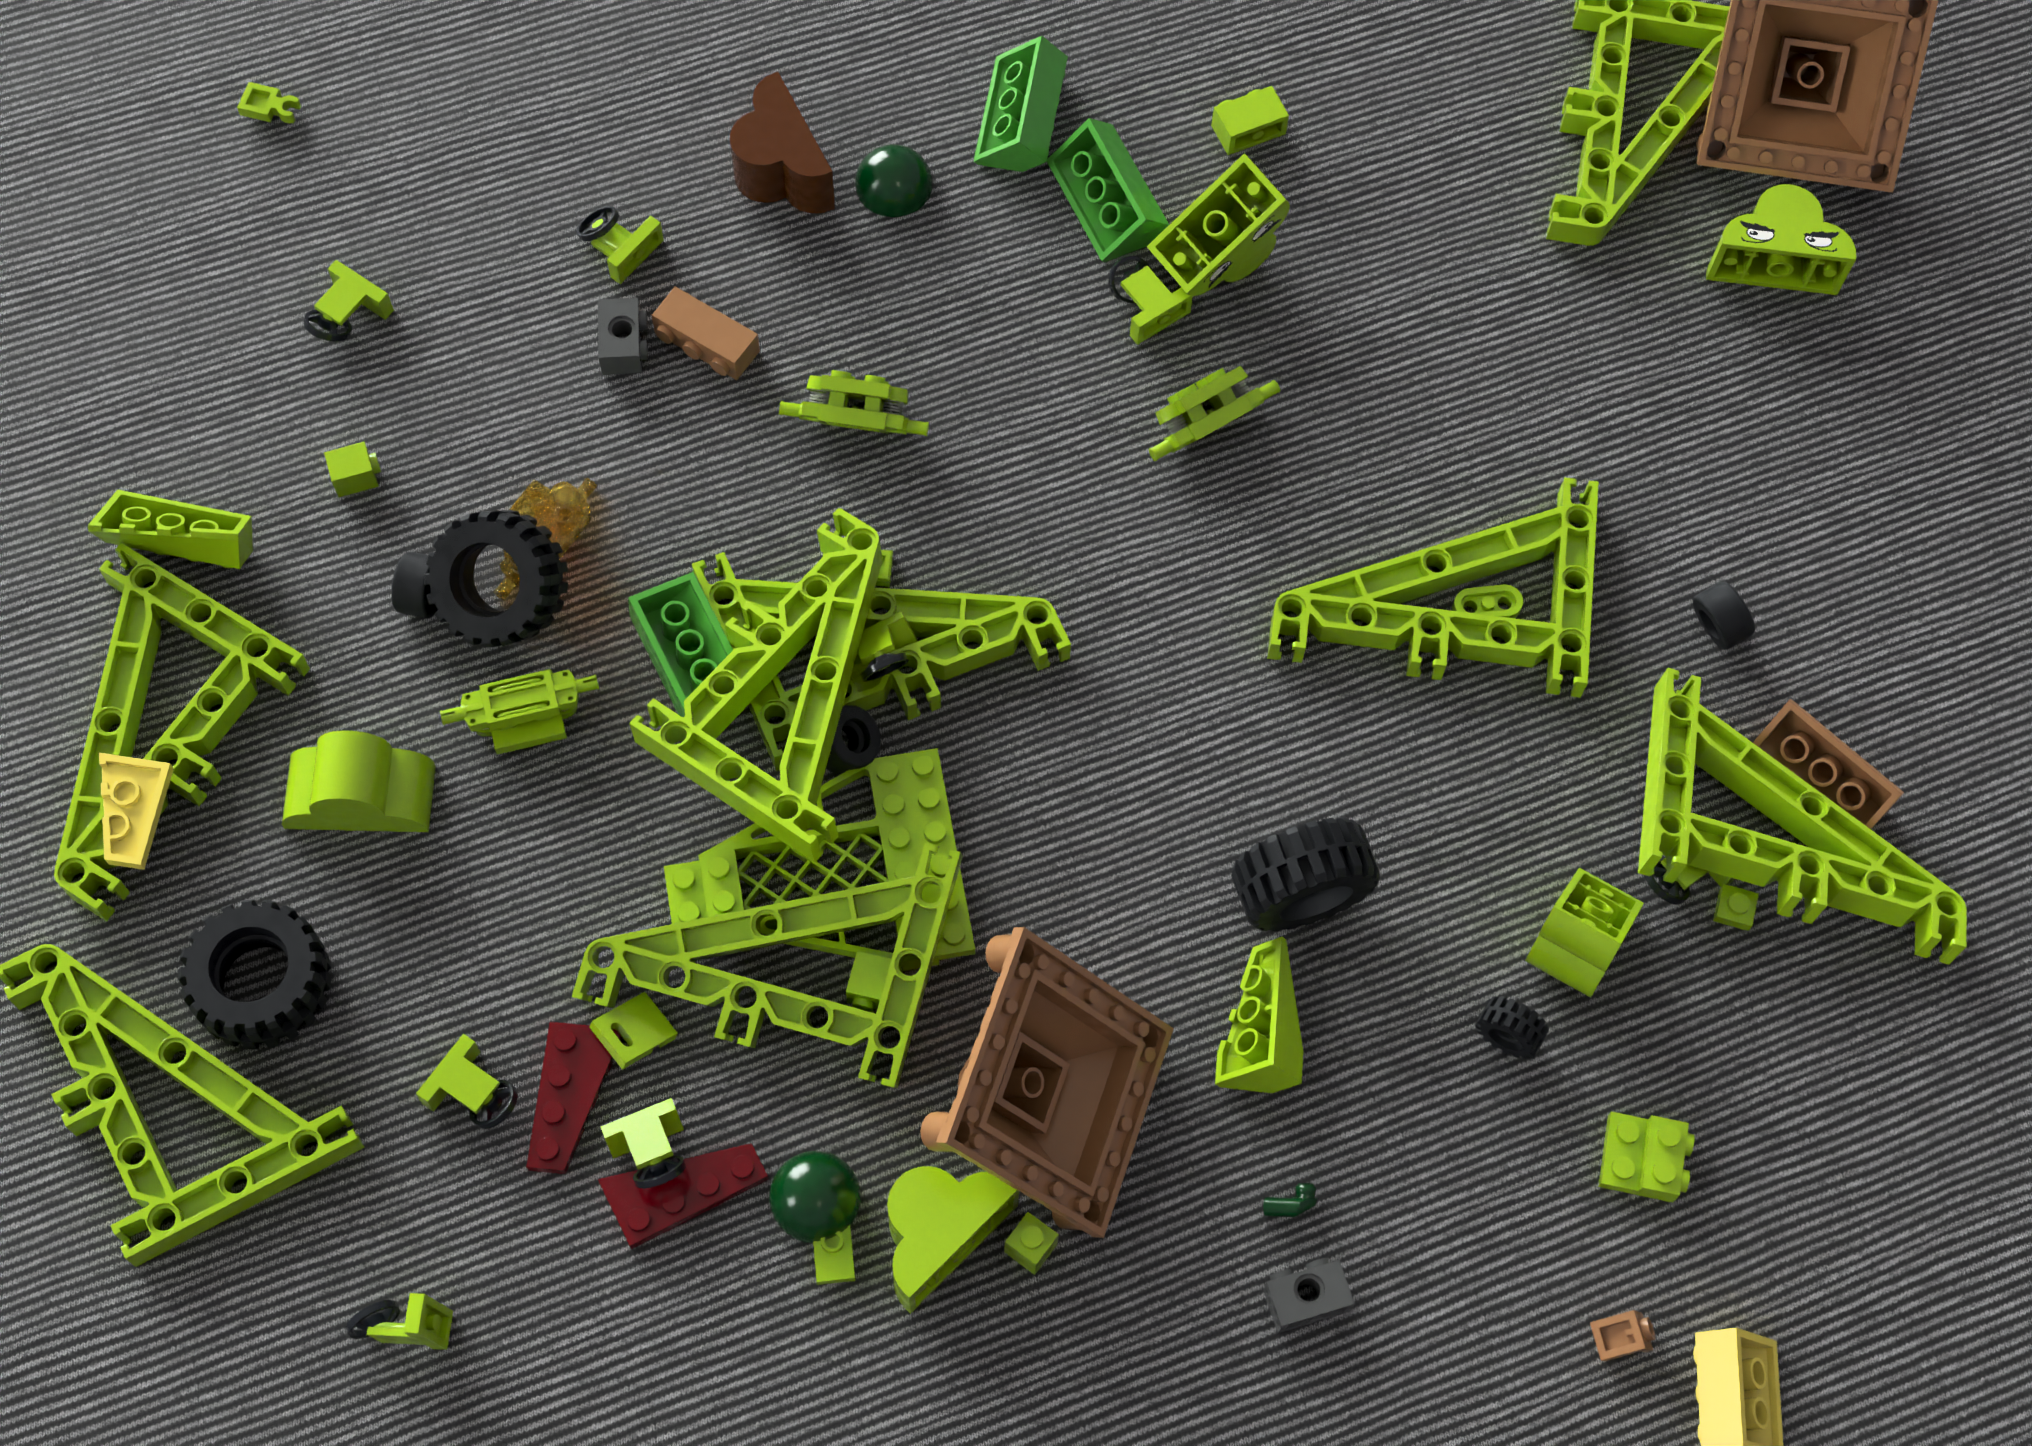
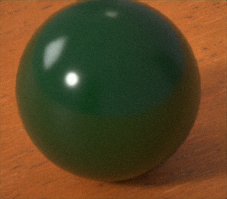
[855,144,933,217]
[769,1151,861,1243]

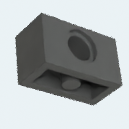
[598,298,648,375]
[1263,1258,1355,1334]

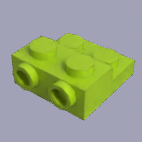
[1598,1111,1695,1203]

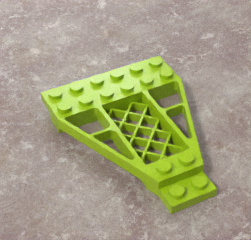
[664,748,975,971]

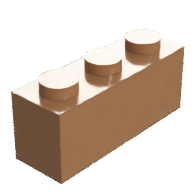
[652,286,760,380]

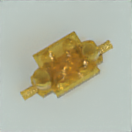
[493,478,597,601]

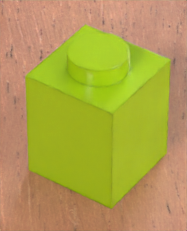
[324,441,381,498]
[846,950,892,1012]
[1004,1212,1059,1275]

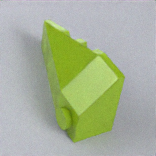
[1215,936,1303,1093]

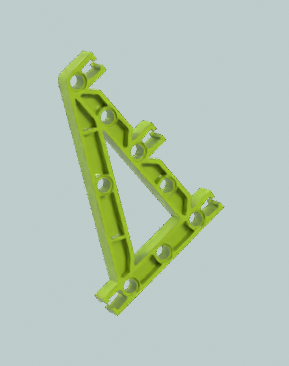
[1546,0,1729,246]
[1267,477,1599,698]
[629,508,882,863]
[54,543,310,921]
[692,552,1071,771]
[1638,668,1967,965]
[572,842,963,1088]
[0,944,365,1267]

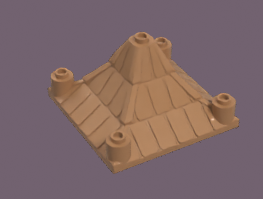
[1696,0,1938,193]
[920,927,1174,1238]

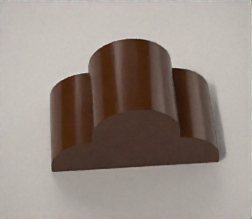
[729,71,835,214]

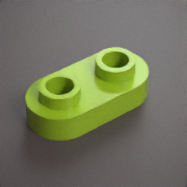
[1452,584,1523,618]

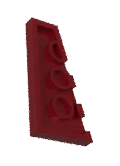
[526,1022,623,1174]
[598,1143,769,1249]

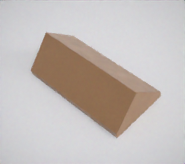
[1753,699,1904,830]

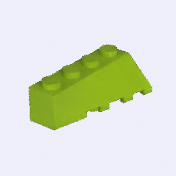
[88,490,253,569]

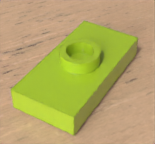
[813,1225,855,1285]

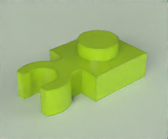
[237,82,301,123]

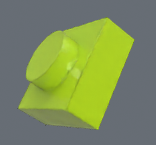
[1713,884,1759,931]

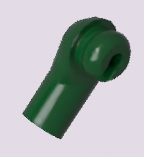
[1263,1183,1318,1217]

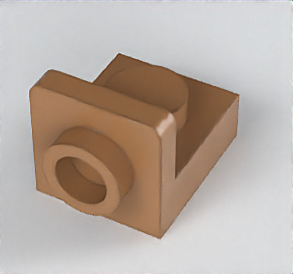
[1590,1310,1656,1362]

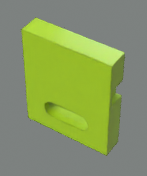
[589,992,678,1070]

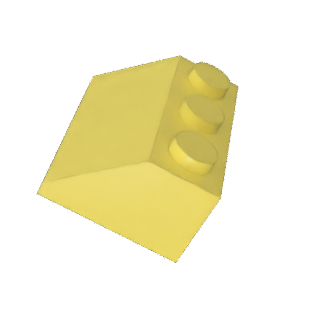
[1693,1328,1784,1446]

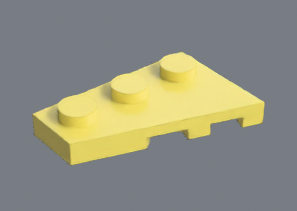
[99,753,174,870]

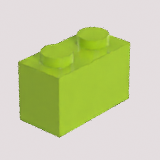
[1211,86,1289,155]

